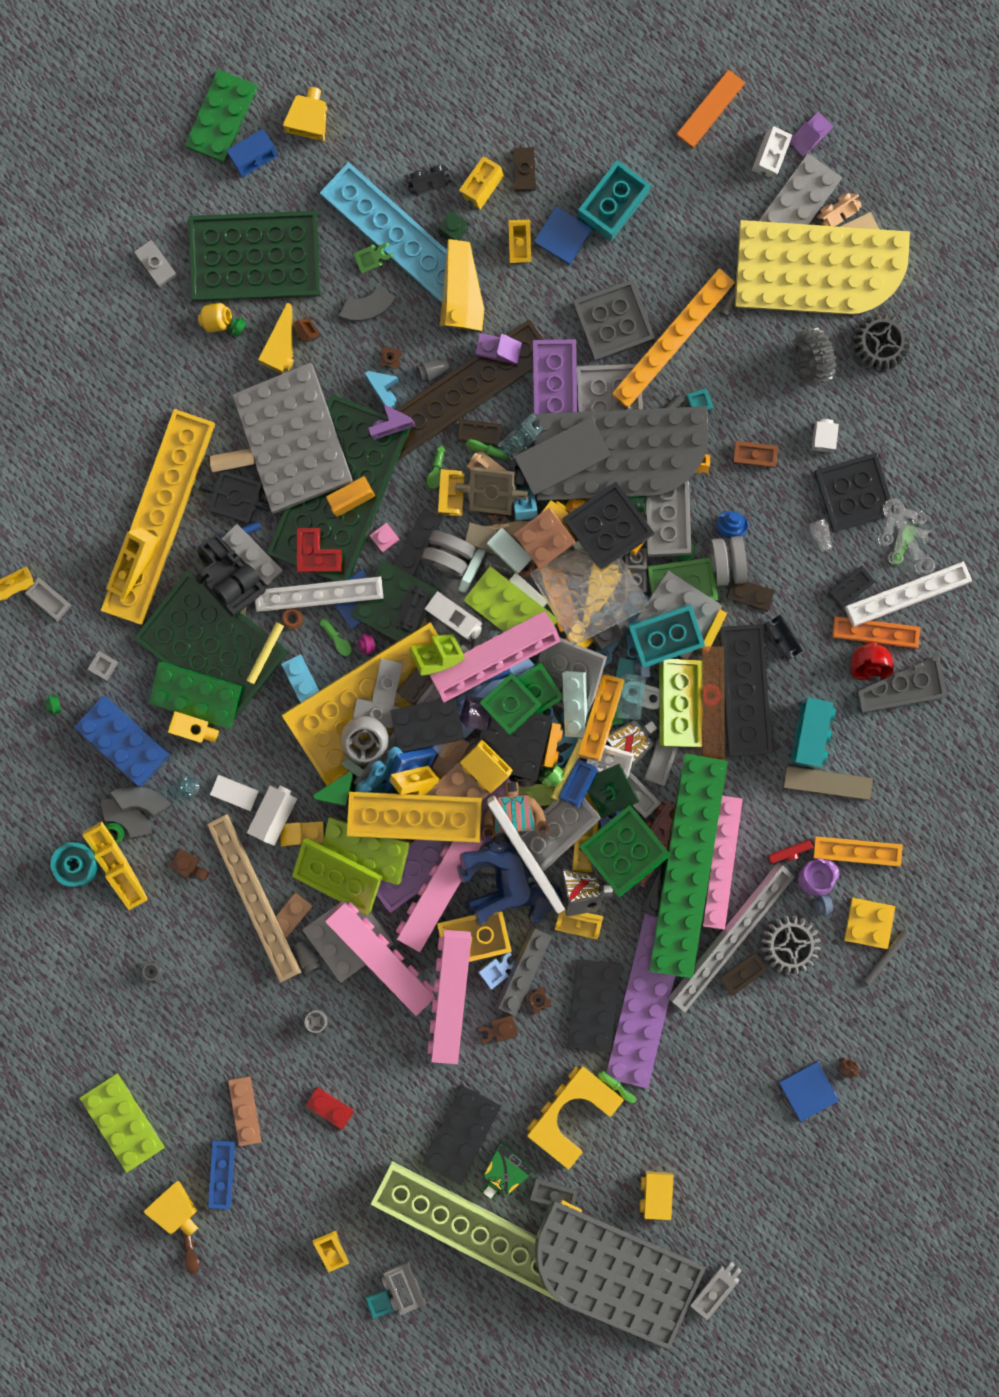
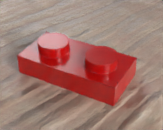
[306,1087,355,1130]

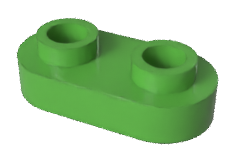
[538,764,563,787]

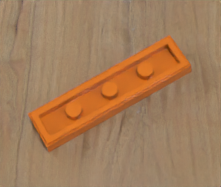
[676,70,745,149]
[832,616,920,649]

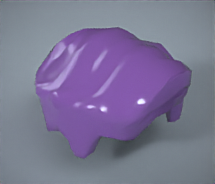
[797,858,839,896]

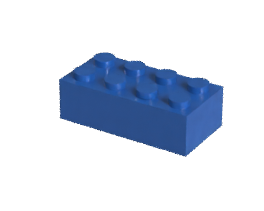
[74,695,171,787]

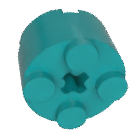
[50,842,99,887]

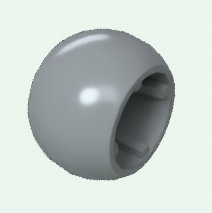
[340,716,389,764]

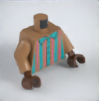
[481,782,550,841]

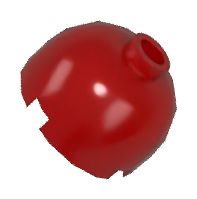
[850,642,894,681]

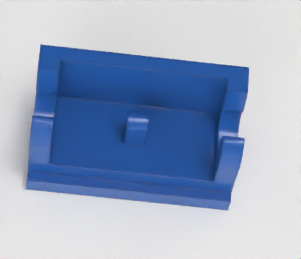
[226,129,278,177]

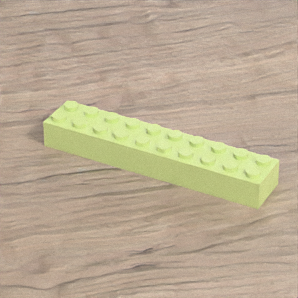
[371,1161,560,1303]

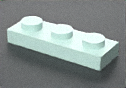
[562,671,588,738]

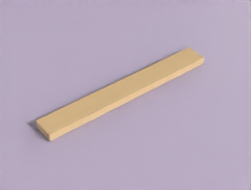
[207,815,301,983]

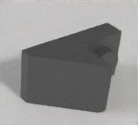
[588,612,631,652]

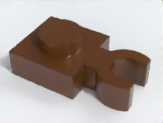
[478,1015,519,1043]

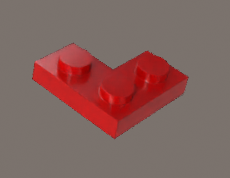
[297,528,342,573]

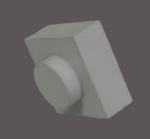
[88,651,119,681]

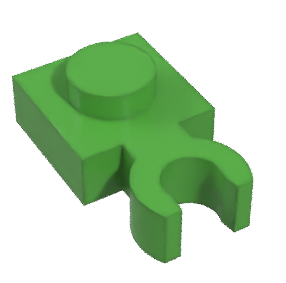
[353,242,394,273]

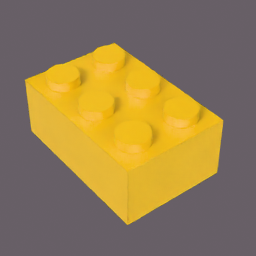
[437,912,512,962]

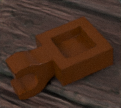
[169,848,210,880]

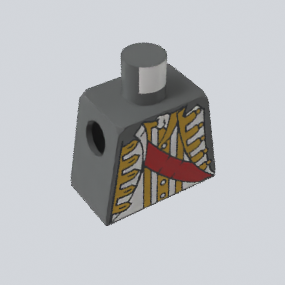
[606,720,658,768]
[559,869,613,916]

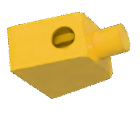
[283,87,327,141]
[167,712,219,743]
[144,1181,198,1237]

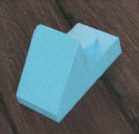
[365,371,399,409]
[514,487,537,521]

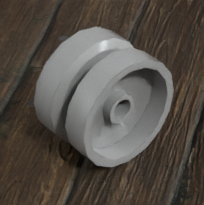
[421,530,476,577]
[711,536,748,587]

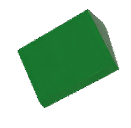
[313,772,355,807]

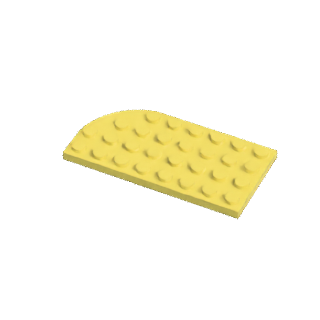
[735,220,910,315]

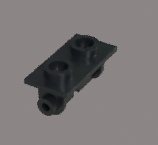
[406,164,451,195]
[395,585,430,632]
[764,614,804,661]

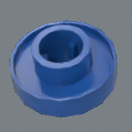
[716,511,749,539]

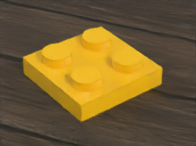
[844,898,895,949]

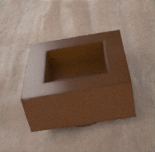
[292,318,320,342]

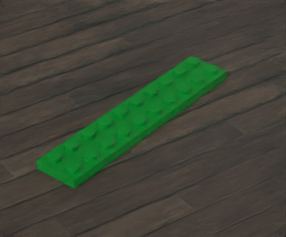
[648,753,728,979]

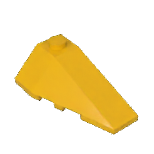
[440,239,484,331]

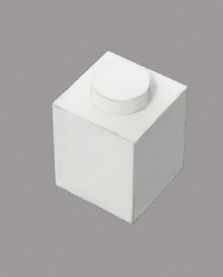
[812,419,839,453]

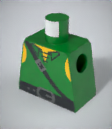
[482,1142,534,1199]

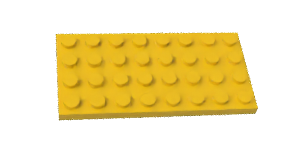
[281,622,464,786]

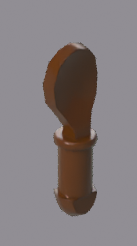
[181,1230,199,1274]

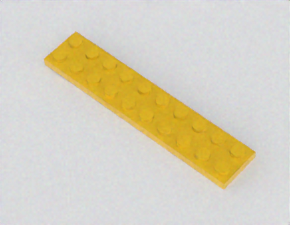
[101,409,216,626]

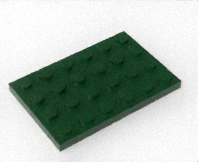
[189,211,321,302]
[134,570,289,720]

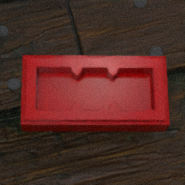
[767,840,813,864]

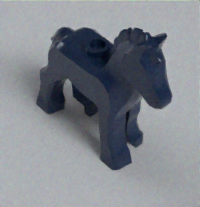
[457,841,563,926]

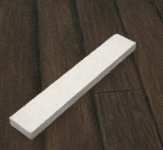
[844,561,972,627]
[255,577,383,612]
[487,795,565,914]

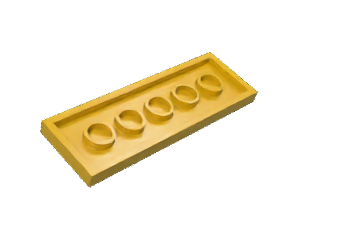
[347,792,482,843]

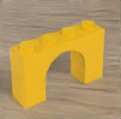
[526,1065,624,1170]

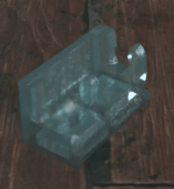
[497,413,543,461]
[616,674,646,721]

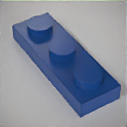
[208,1140,236,1209]

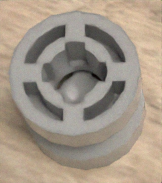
[304,1010,328,1033]

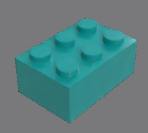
[577,160,651,242]
[627,603,705,668]
[790,697,836,769]

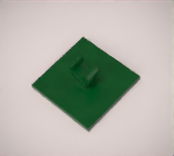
[587,763,640,819]

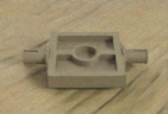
[455,467,529,515]

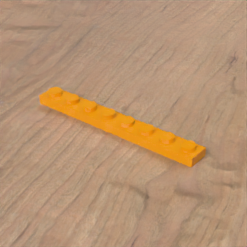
[611,268,735,409]

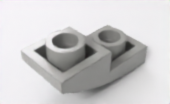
[624,548,647,595]

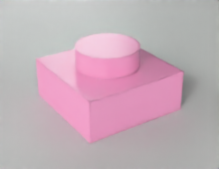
[369,522,400,553]

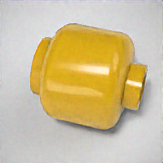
[198,303,232,333]

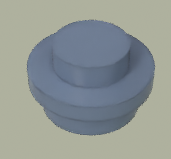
[814,895,833,916]

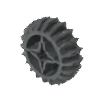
[852,313,911,371]
[792,327,836,386]

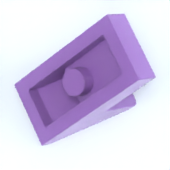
[789,112,833,158]
[475,333,522,365]
[369,405,415,440]

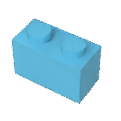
[281,654,319,703]

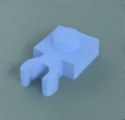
[477,952,515,990]

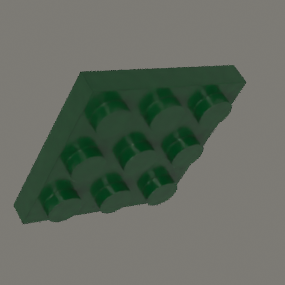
[351,559,440,642]

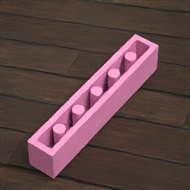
[429,611,561,702]
[701,796,743,929]
[396,833,486,952]
[324,900,435,1016]
[427,930,471,1064]

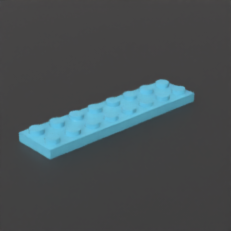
[320,162,447,304]

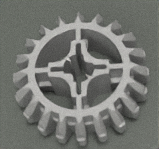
[761,916,821,975]

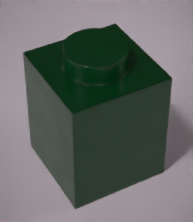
[438,211,468,241]

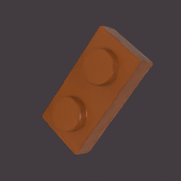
[733,441,778,468]

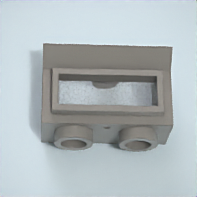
[381,1260,426,1315]

